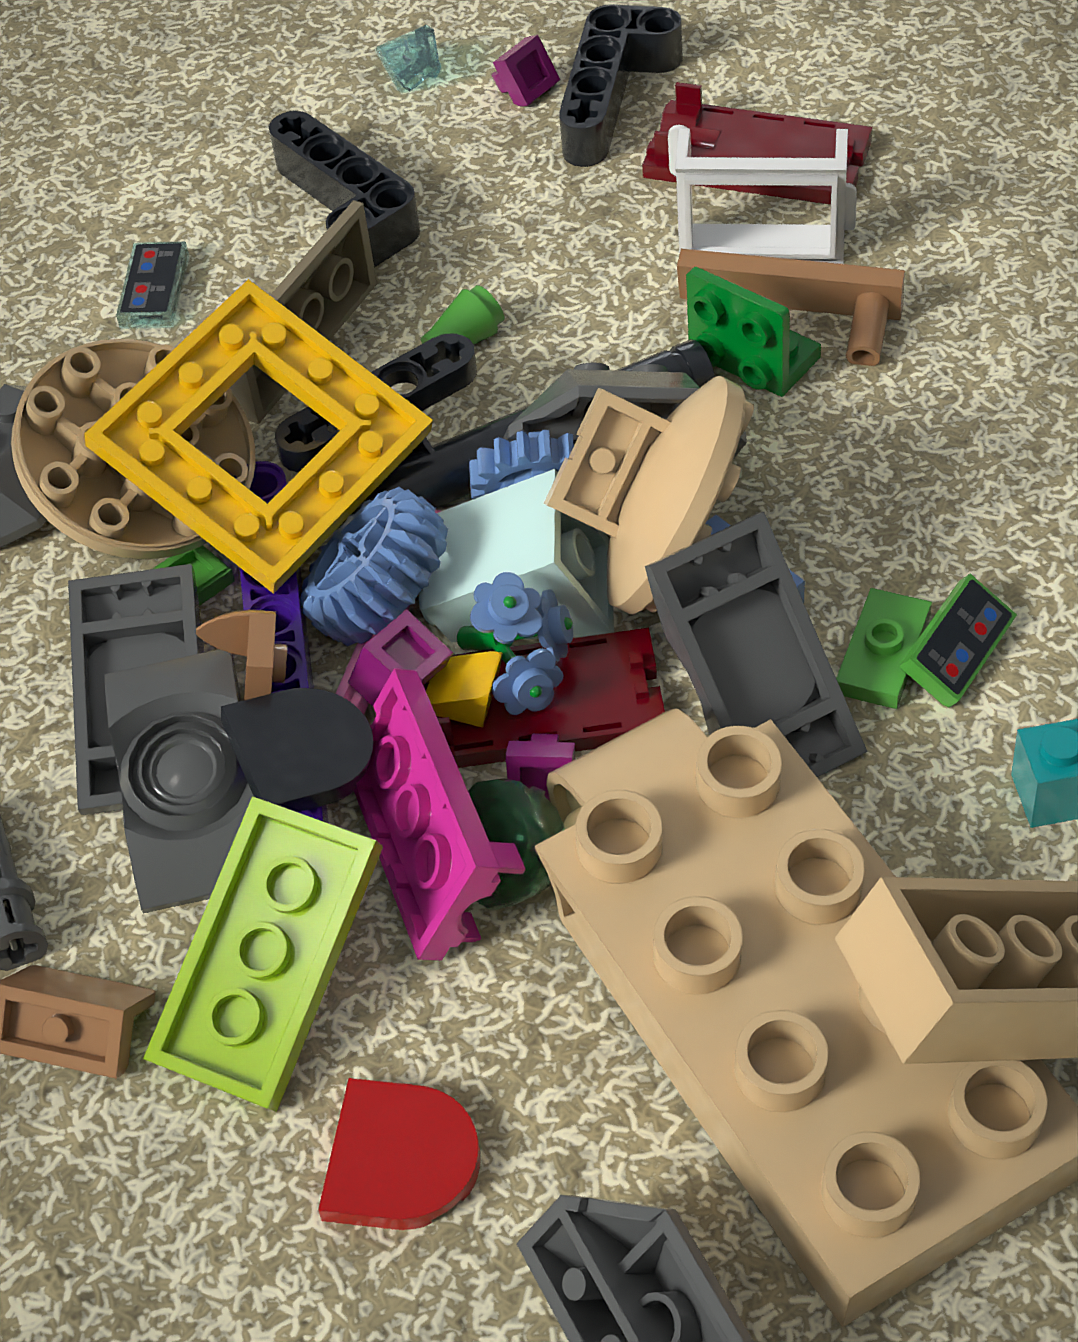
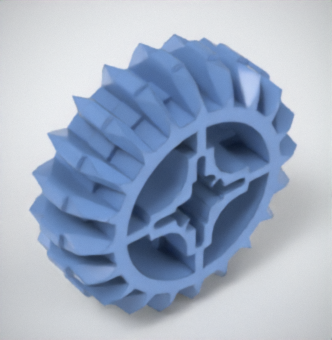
[300,487,448,646]

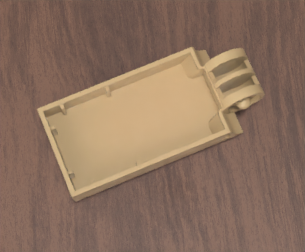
[535,708,1078,1328]

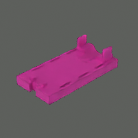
[354,668,526,961]

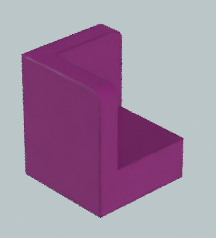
[348,609,453,706]

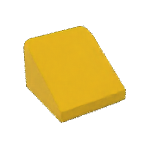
[426,651,502,728]

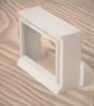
[668,125,857,264]

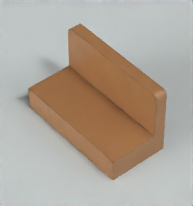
[0,965,156,1079]

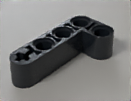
[559,4,683,167]
[269,111,420,268]

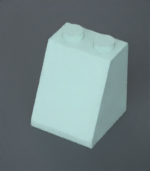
[419,469,614,643]

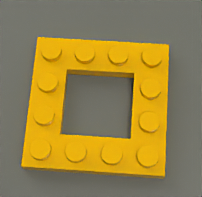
[84,279,433,594]

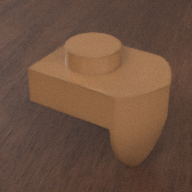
[196,610,287,700]

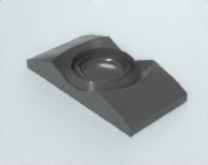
[645,512,868,777]
[68,564,204,815]
[105,649,254,914]

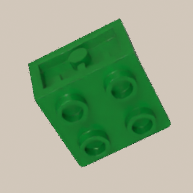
[686,267,821,398]

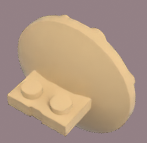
[11,339,255,559]
[544,376,754,614]

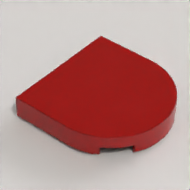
[318,1078,481,1230]

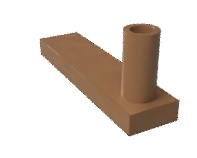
[677,249,905,366]

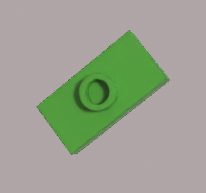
[836,588,932,709]

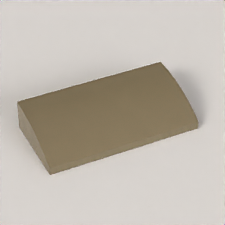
[230,200,377,424]

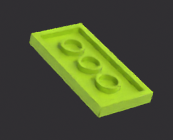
[143,796,383,1112]

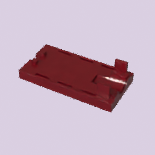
[642,82,873,205]
[423,627,665,768]

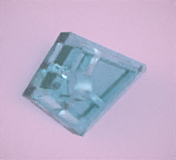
[375,25,441,93]

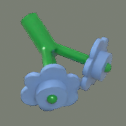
[457,572,573,715]

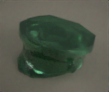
[468,778,565,911]

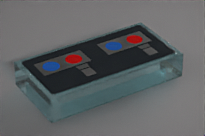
[116,242,189,329]

